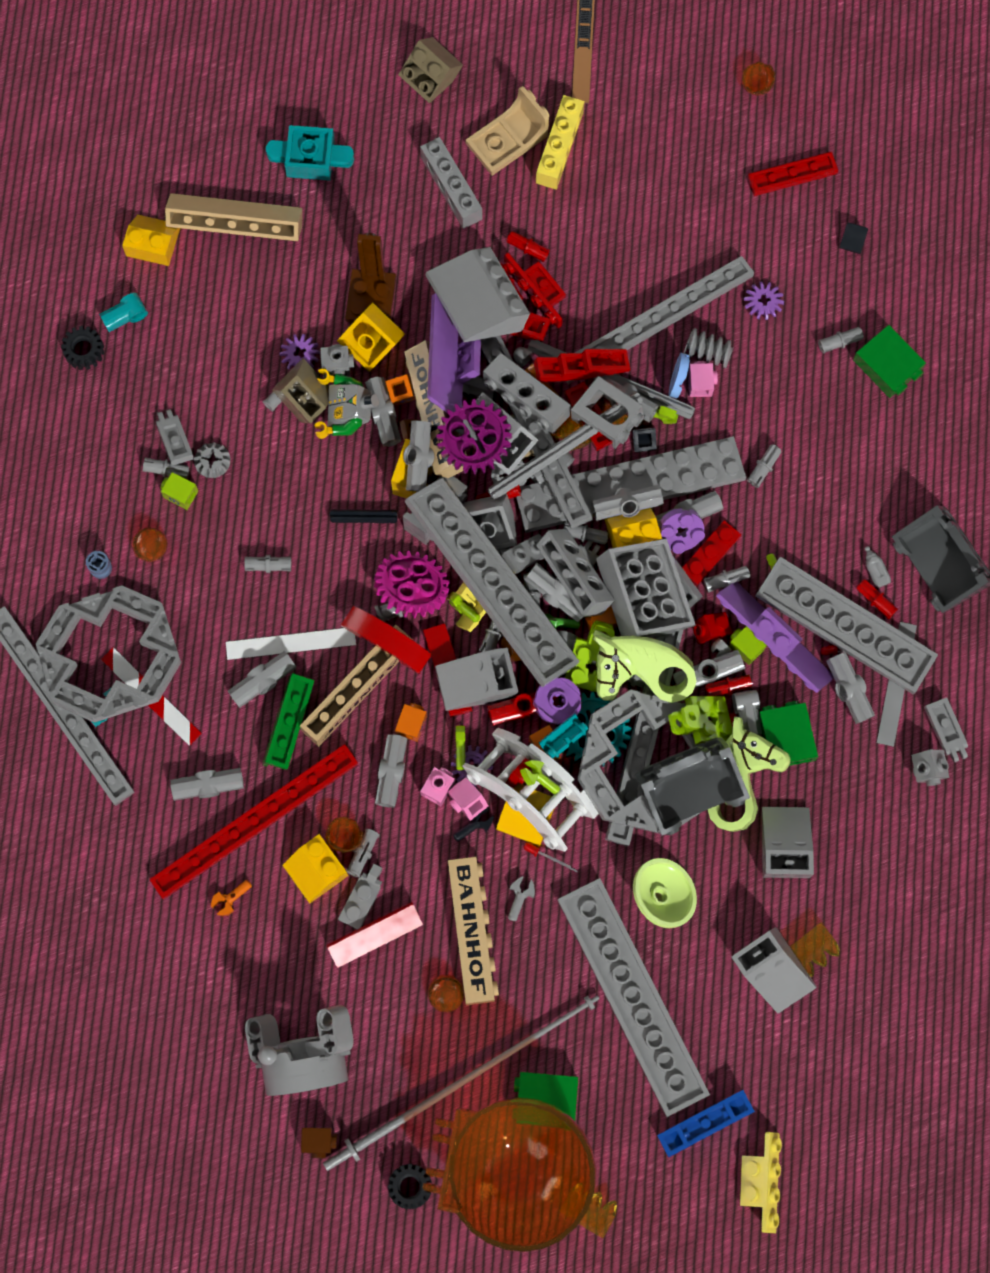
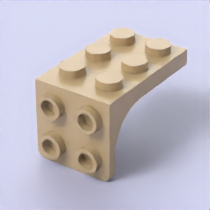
[466,86,549,176]

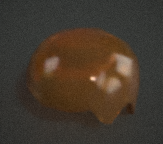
[742,61,776,96]
[131,527,168,562]
[325,816,363,853]
[428,974,464,1013]

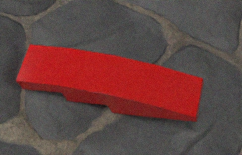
[533,349,631,382]

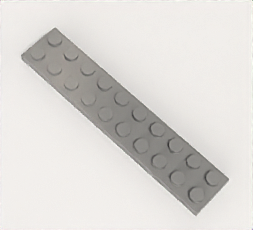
[516,436,746,533]
[405,478,580,688]
[557,878,710,1117]

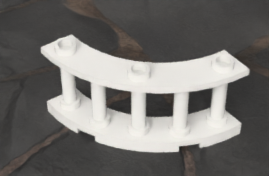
[463,728,599,852]

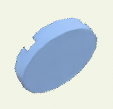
[668,353,690,398]

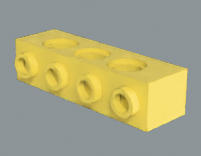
[536,95,585,190]

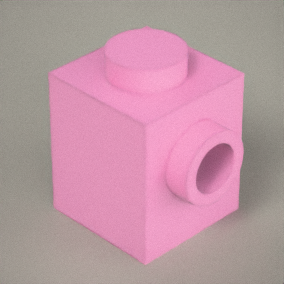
[688,361,718,397]
[420,767,455,807]
[448,778,488,821]

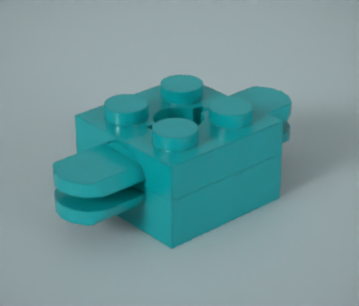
[266,125,354,181]

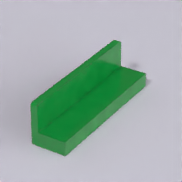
[262,673,314,770]

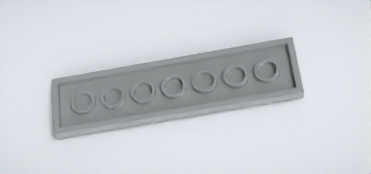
[755,557,938,694]

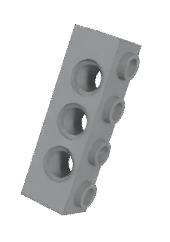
[420,137,482,229]
[483,353,571,434]
[536,529,615,617]

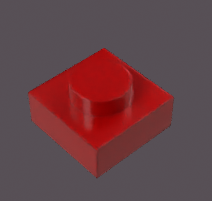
[505,758,530,789]

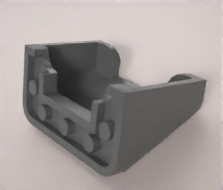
[892,505,990,613]
[635,738,750,835]

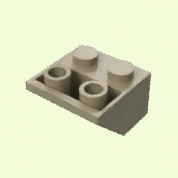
[398,37,463,103]
[272,358,329,424]

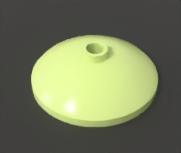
[633,858,697,928]

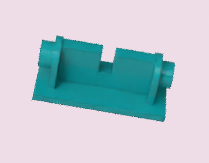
[539,713,588,759]

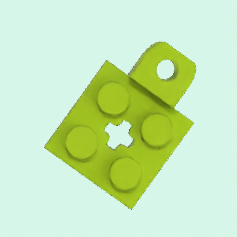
[564,620,615,692]
[668,696,733,744]

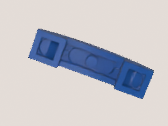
[657,1090,755,1157]

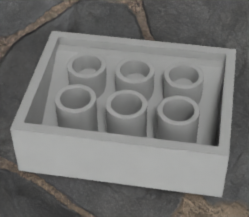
[425,247,530,342]
[596,539,695,639]

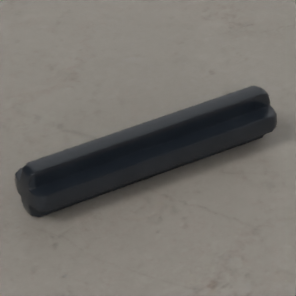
[330,509,397,523]

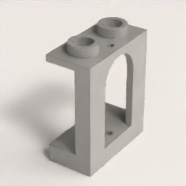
[571,376,644,449]

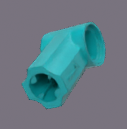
[99,293,148,332]

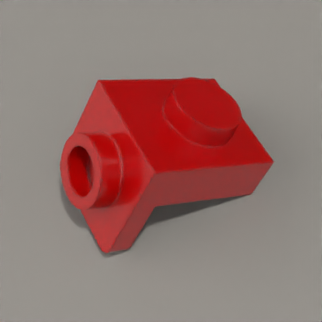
[693,612,733,644]

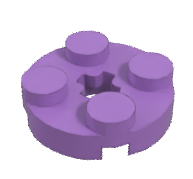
[659,508,705,554]
[533,678,582,725]

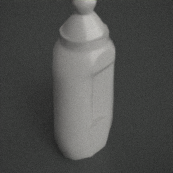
[865,546,891,588]

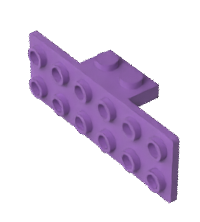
[427,293,481,414]
[716,582,834,693]

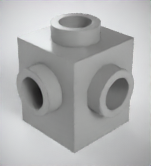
[321,344,354,378]
[911,749,949,786]

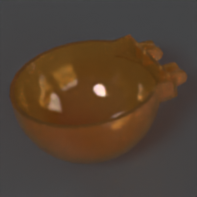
[423,1097,596,1252]

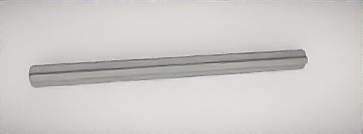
[528,340,695,419]
[488,392,643,500]

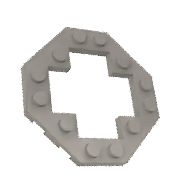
[36,586,181,723]
[577,690,700,835]

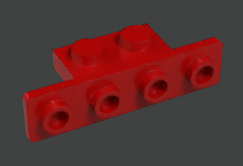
[503,252,566,328]

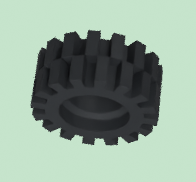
[61,326,105,370]
[388,1164,432,1209]

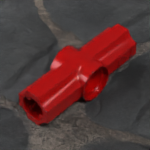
[487,692,560,726]

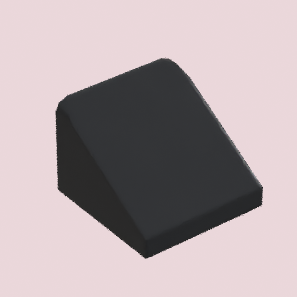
[839,223,868,254]
[631,425,657,452]

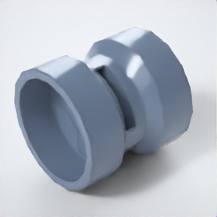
[86,551,112,579]

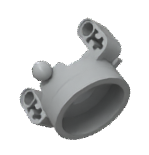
[245,1005,354,1096]

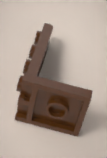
[345,233,396,323]

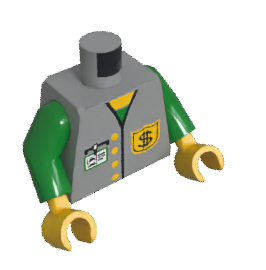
[315,369,379,439]

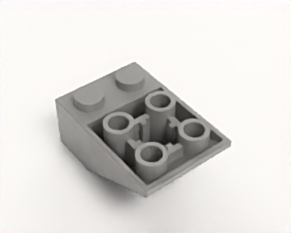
[456,392,538,475]
[435,648,518,711]
[762,807,814,878]
[731,927,817,1013]

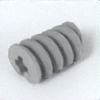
[684,328,734,368]

